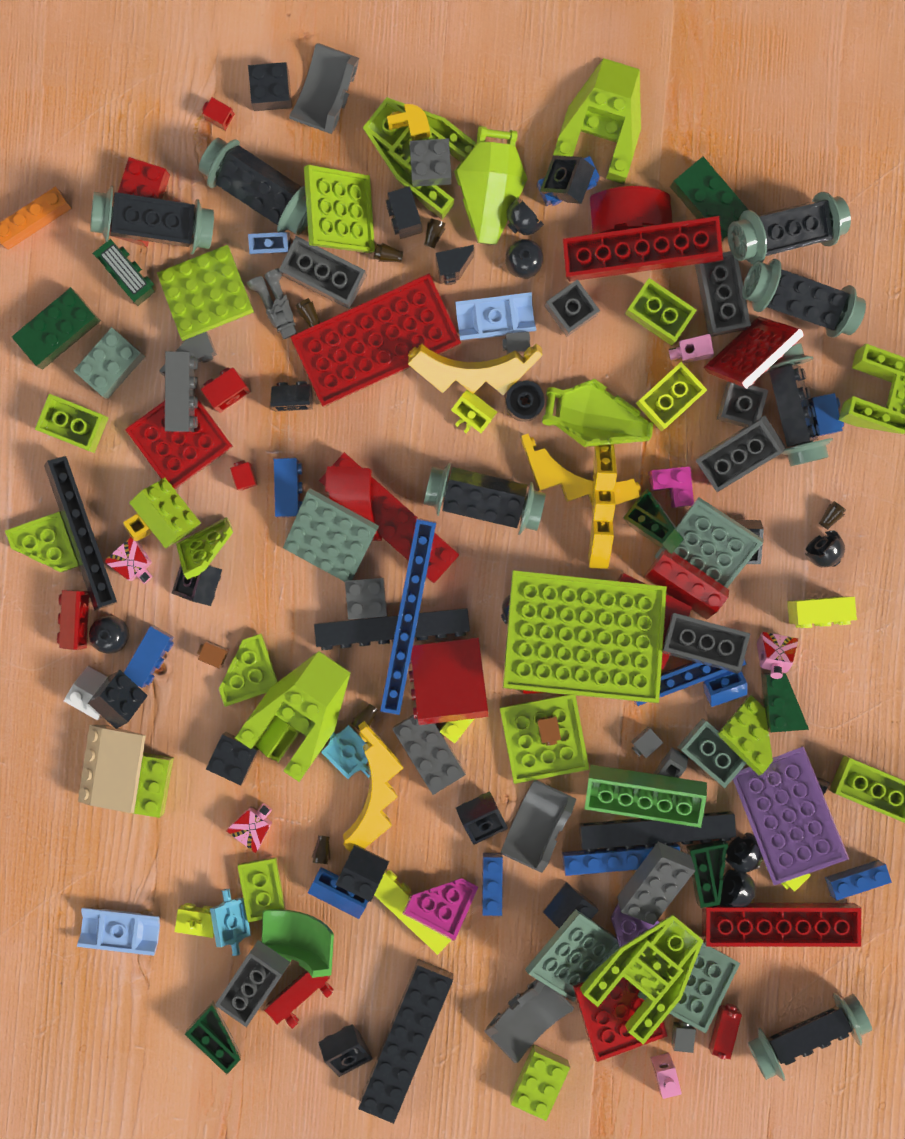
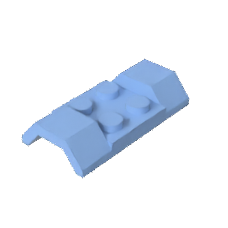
[455,292,536,340]
[77,908,160,956]

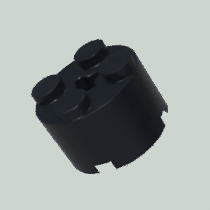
[505,380,545,422]

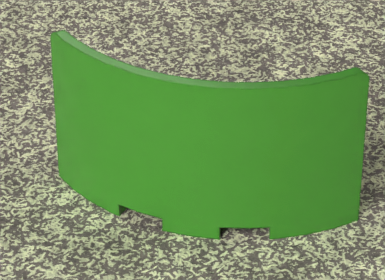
[262,909,334,978]

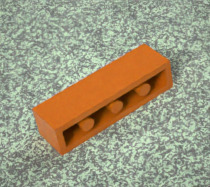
[0,186,72,250]

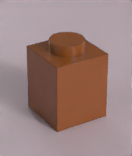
[197,641,229,669]
[536,715,561,746]

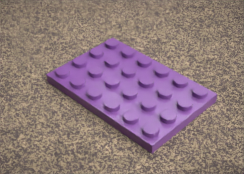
[733,747,849,885]

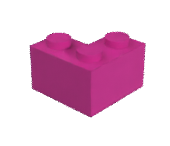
[648,467,694,508]

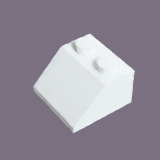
[64,666,108,720]

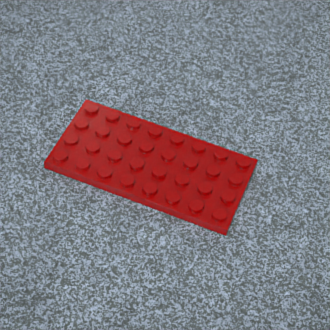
[290,273,461,407]

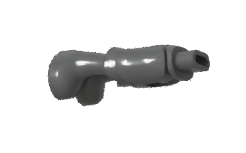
[247,268,297,339]

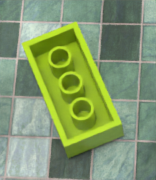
[829,755,905,823]

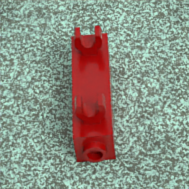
[264,970,334,1029]

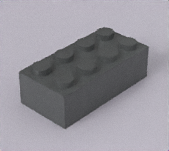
[279,236,367,309]
[695,251,751,337]
[165,351,198,432]
[696,415,786,492]
[662,613,750,673]
[392,715,466,795]
[617,842,695,925]
[215,940,290,1027]

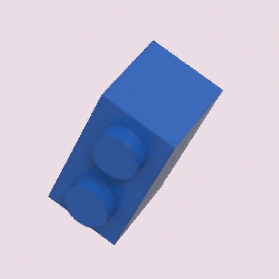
[809,393,844,437]
[703,671,747,707]

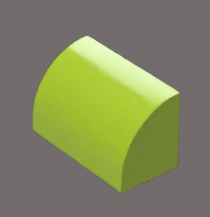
[255,715,300,762]

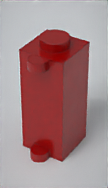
[708,1003,742,1060]

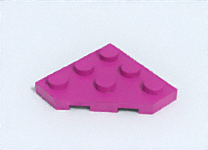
[402,878,478,941]

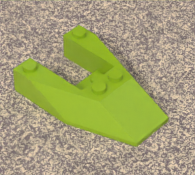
[553,58,641,184]
[363,97,476,220]
[839,344,905,434]
[235,651,351,782]
[580,915,704,1045]

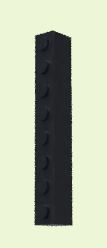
[44,456,117,611]
[314,608,470,650]
[579,811,736,852]

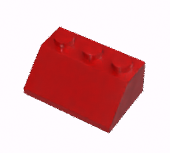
[57,590,90,650]

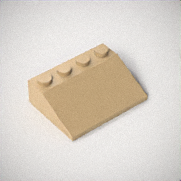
[78,725,146,813]

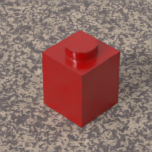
[202,97,235,131]
[230,460,258,491]

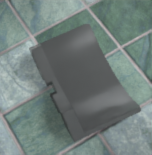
[289,43,359,134]
[501,780,576,873]
[484,979,574,1063]

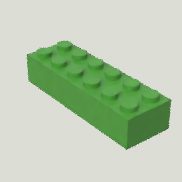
[585,765,707,828]

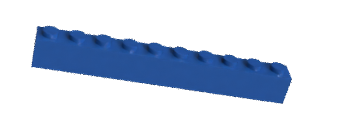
[380,518,436,715]

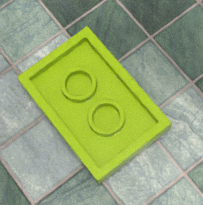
[237,857,286,922]

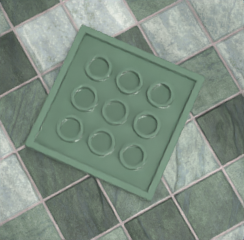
[283,488,379,582]
[655,497,764,588]
[525,909,620,1002]
[637,943,740,1033]

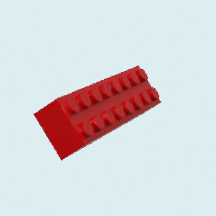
[563,216,723,282]
[319,452,459,583]
[702,902,861,947]

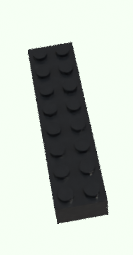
[358,959,454,1124]

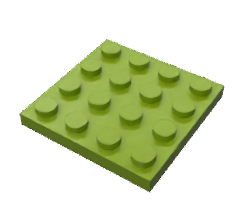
[304,165,375,253]
[157,244,254,341]
[500,695,590,784]

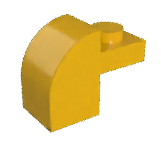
[387,104,430,141]
[123,513,152,541]

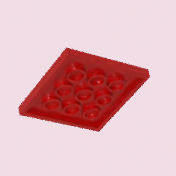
[703,316,804,388]
[125,395,233,489]
[573,977,668,1062]

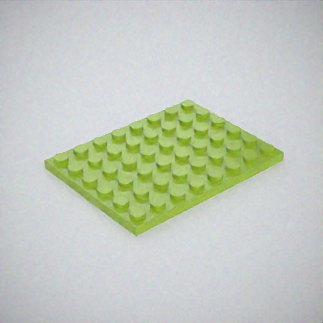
[503,570,667,703]

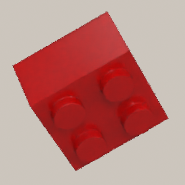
[201,367,251,413]

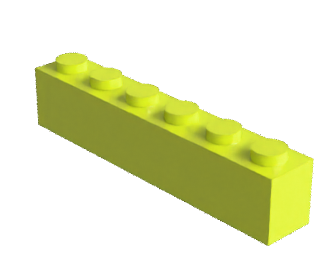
[374,869,451,955]

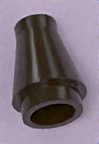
[424,218,446,249]
[374,243,403,263]
[295,298,320,328]
[819,501,846,530]
[351,704,378,731]
[312,835,330,864]

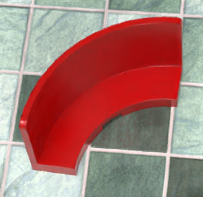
[590,186,673,234]
[325,466,382,541]

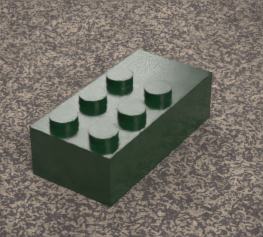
[670,156,749,242]
[12,287,101,370]

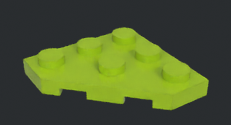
[5,512,79,572]
[176,517,233,580]
[219,634,278,707]
[717,695,773,776]

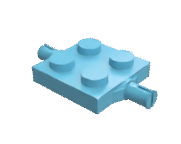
[321,725,370,779]
[210,889,251,956]

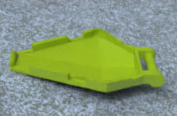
[454,126,528,245]
[542,379,653,447]

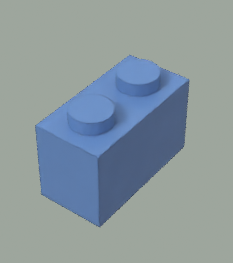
[248,232,291,254]

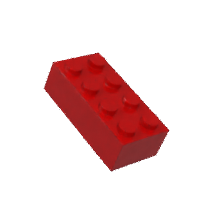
[109,157,170,247]

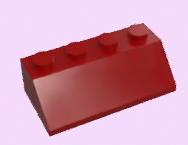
[644,550,729,620]

